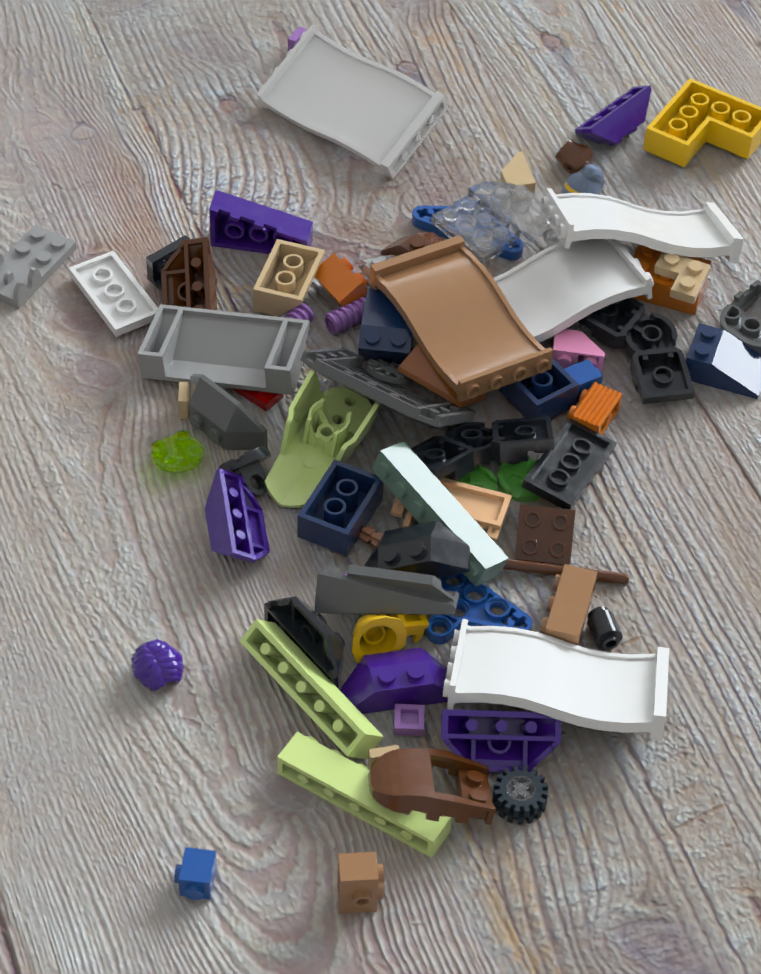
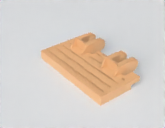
[391,478,512,542]

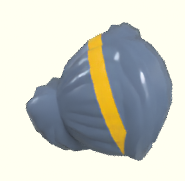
[561,164,605,195]

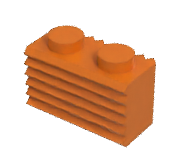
[567,382,622,435]

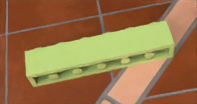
[239,619,384,759]
[277,732,452,858]

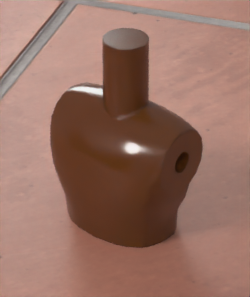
[555,139,593,174]

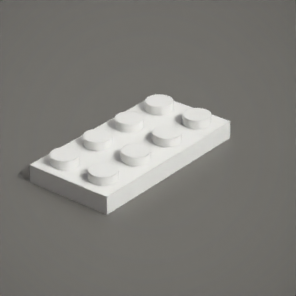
[69,250,158,337]

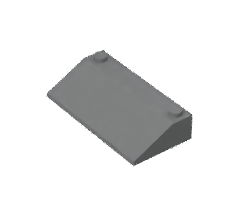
[137,304,310,395]

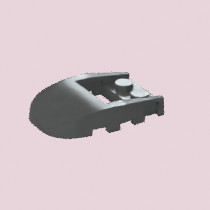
[720,280,761,353]

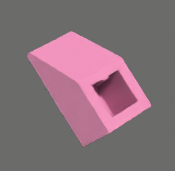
[553,329,605,373]

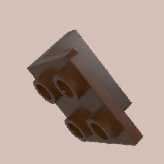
[515,504,575,565]

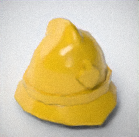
[351,614,407,664]

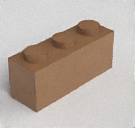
[540,564,598,646]

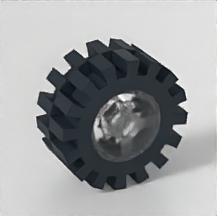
[492,765,549,825]

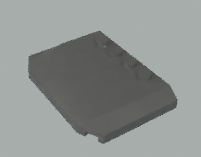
[301,347,476,429]

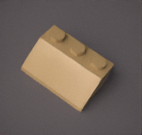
[253,239,325,317]

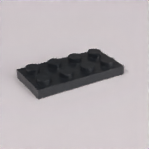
[521,418,617,510]

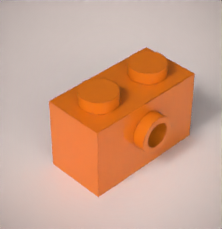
[314,253,368,307]

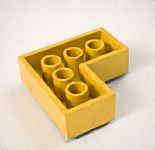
[643,78,761,167]

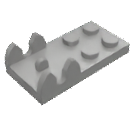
[0,224,77,309]

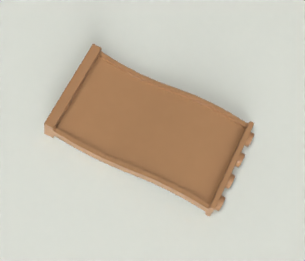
[370,235,553,402]

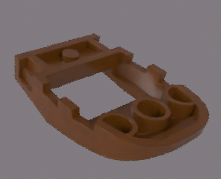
[369,748,496,825]

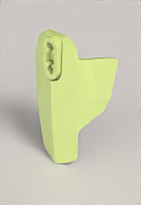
[264,370,380,508]

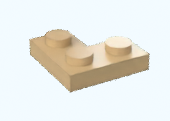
[654,252,711,304]

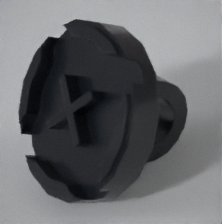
[219,446,271,498]

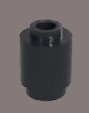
[587,606,623,650]

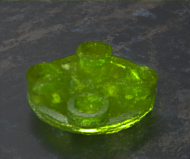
[151,430,205,473]

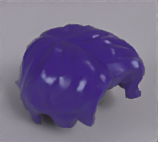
[131,639,184,692]

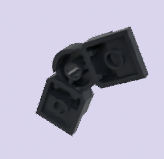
[578,298,695,404]
[411,416,555,480]

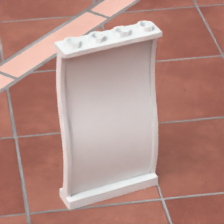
[256,25,448,179]
[540,188,744,262]
[494,239,654,343]
[443,619,669,741]

